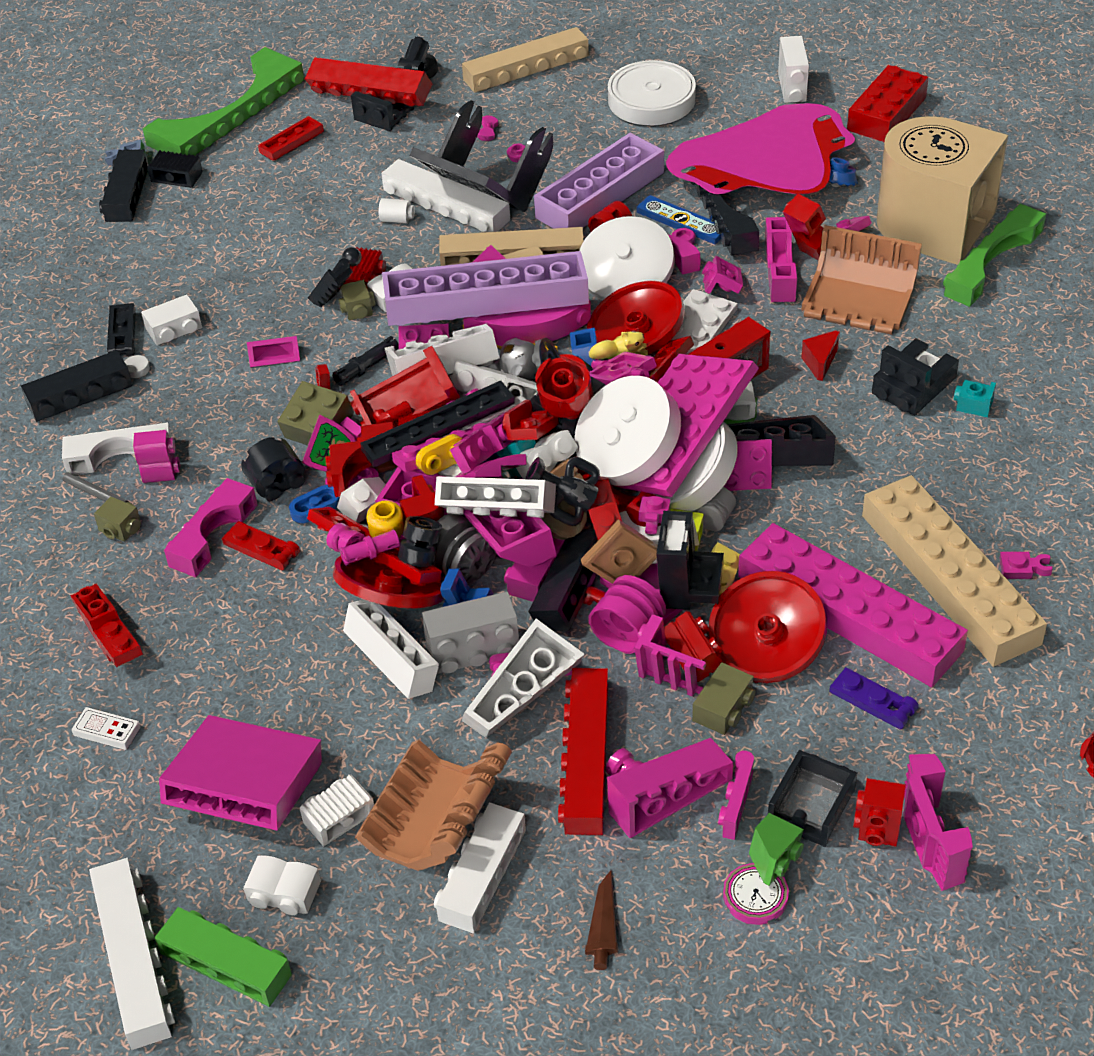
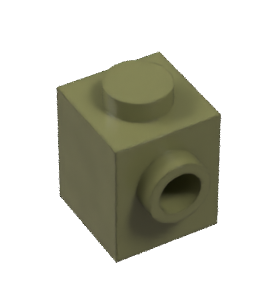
[338,280,375,320]
[94,496,141,542]

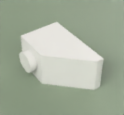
[337,477,386,523]

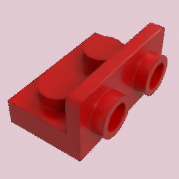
[503,400,559,440]

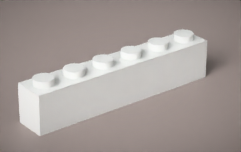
[382,159,510,232]
[89,858,175,1050]

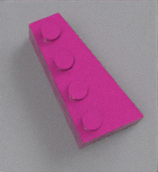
[607,738,733,838]

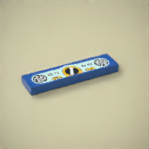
[637,195,721,245]

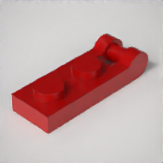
[222,521,300,571]

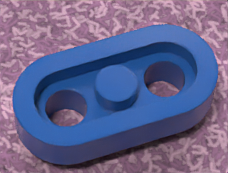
[289,485,340,523]

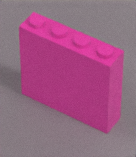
[159,715,322,831]

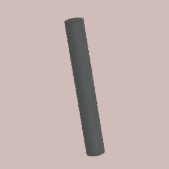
[62,472,130,503]

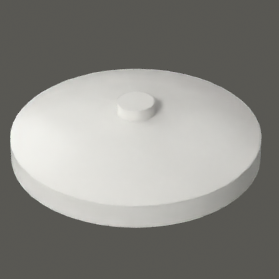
[579,216,675,300]

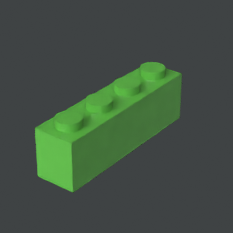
[155,907,292,1007]

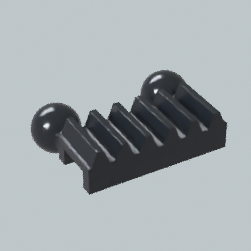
[308,247,362,307]

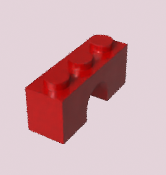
[782,193,826,261]

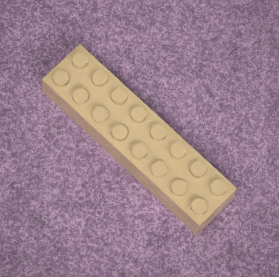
[862,475,1047,667]

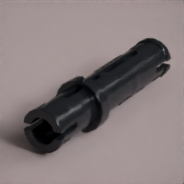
[332,336,399,386]

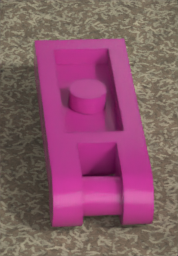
[718,750,754,840]

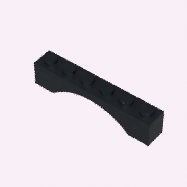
[691,167,759,256]

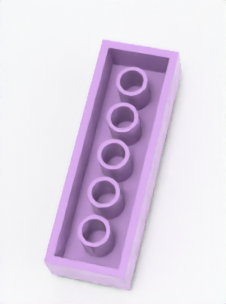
[534,133,664,229]

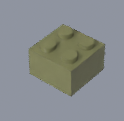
[277,381,354,445]

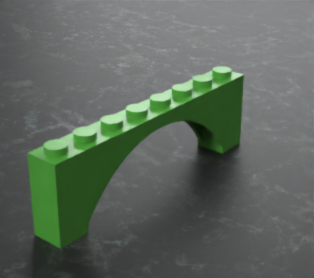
[142,47,305,156]

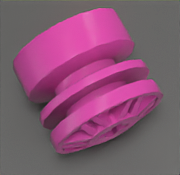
[589,575,666,654]

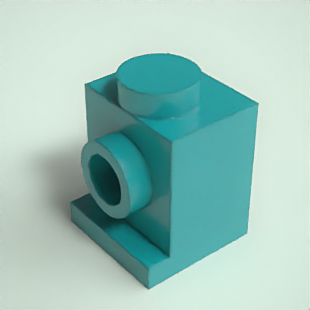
[953,380,996,418]

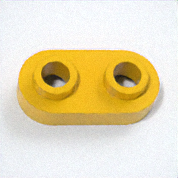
[416,434,462,475]

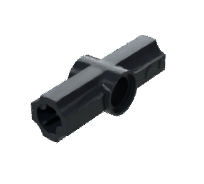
[397,36,430,71]

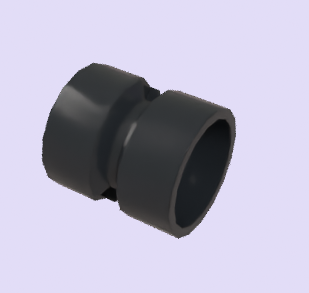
[398,516,442,567]

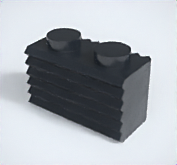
[147,150,203,188]

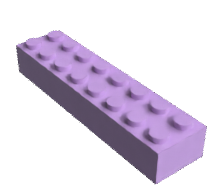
[382,251,589,326]

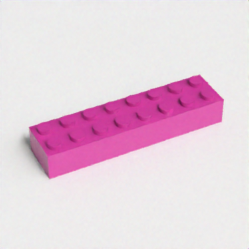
[738,523,968,688]

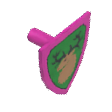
[302,415,355,472]

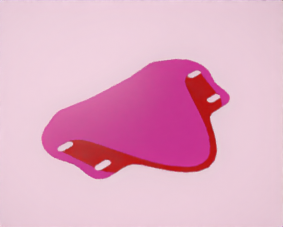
[666,103,855,194]

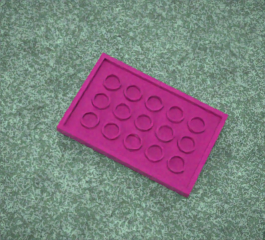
[611,354,759,497]

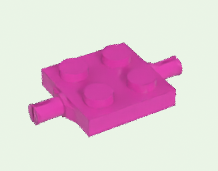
[589,352,657,385]

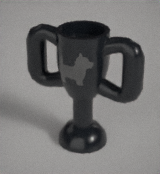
[525,457,600,526]

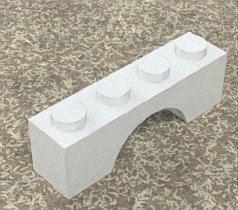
[62,423,172,475]

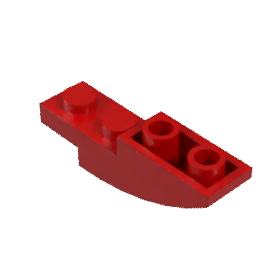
[70,584,143,667]

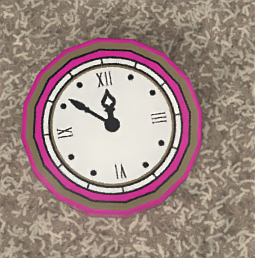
[723,863,789,925]

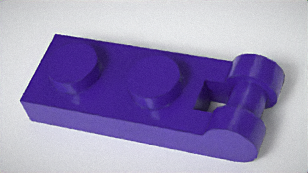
[829,667,919,730]

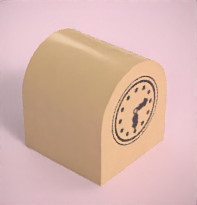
[877,116,1008,265]

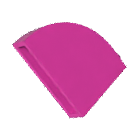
[463,300,591,346]

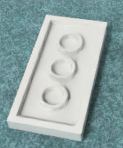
[651,289,737,356]

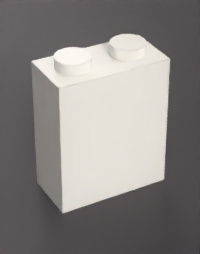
[778,36,809,103]

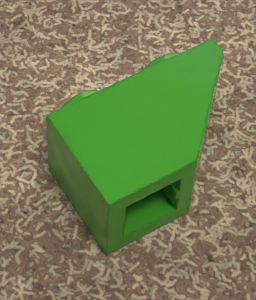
[749,813,804,886]

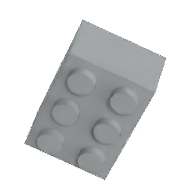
[422,591,519,674]

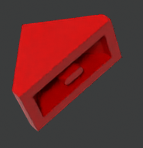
[801,330,840,381]

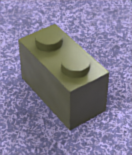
[692,662,756,735]

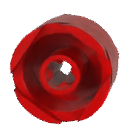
[535,354,593,419]

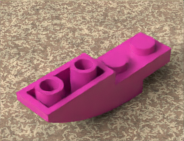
[450,410,514,474]

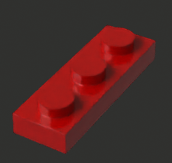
[258,116,324,161]

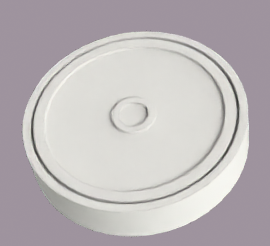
[608,60,696,125]
[575,376,681,486]
[638,422,737,512]

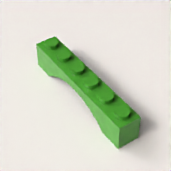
[943,203,1046,307]

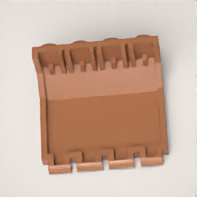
[801,225,922,335]

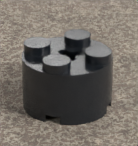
[241,437,304,502]

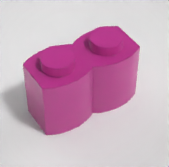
[133,430,180,483]

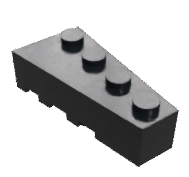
[727,415,836,466]

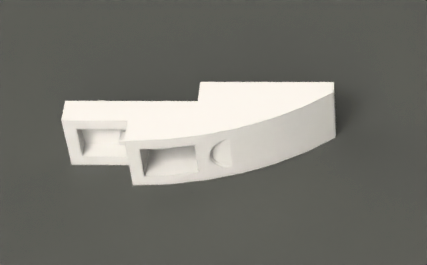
[451,361,538,400]

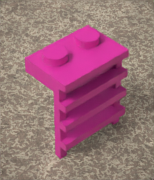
[634,614,706,697]

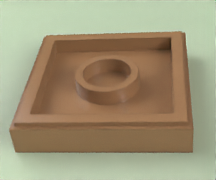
[581,519,658,584]

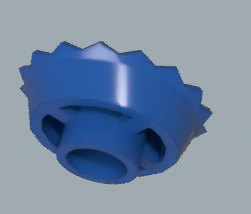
[828,158,858,187]

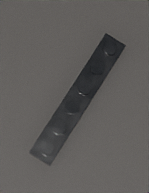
[360,380,515,467]

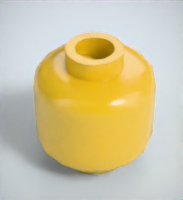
[366,500,405,538]

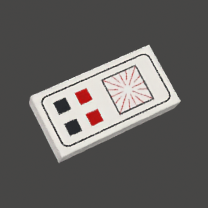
[71,707,140,750]

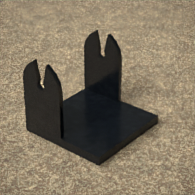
[409,100,554,212]

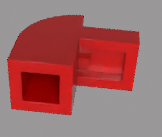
[399,475,444,522]

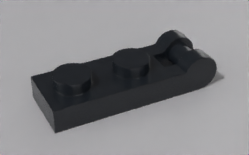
[107,303,136,356]

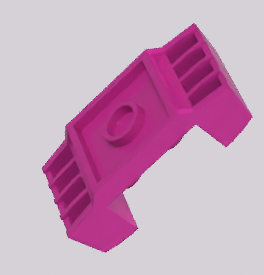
[903,754,973,891]

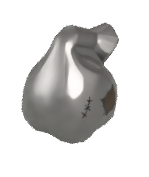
[486,338,537,381]

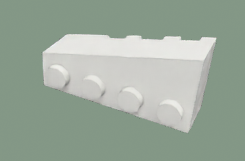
[385,324,500,376]
[462,619,584,738]

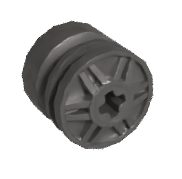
[433,514,496,586]

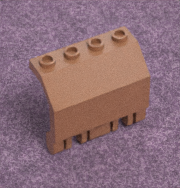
[355,740,512,871]

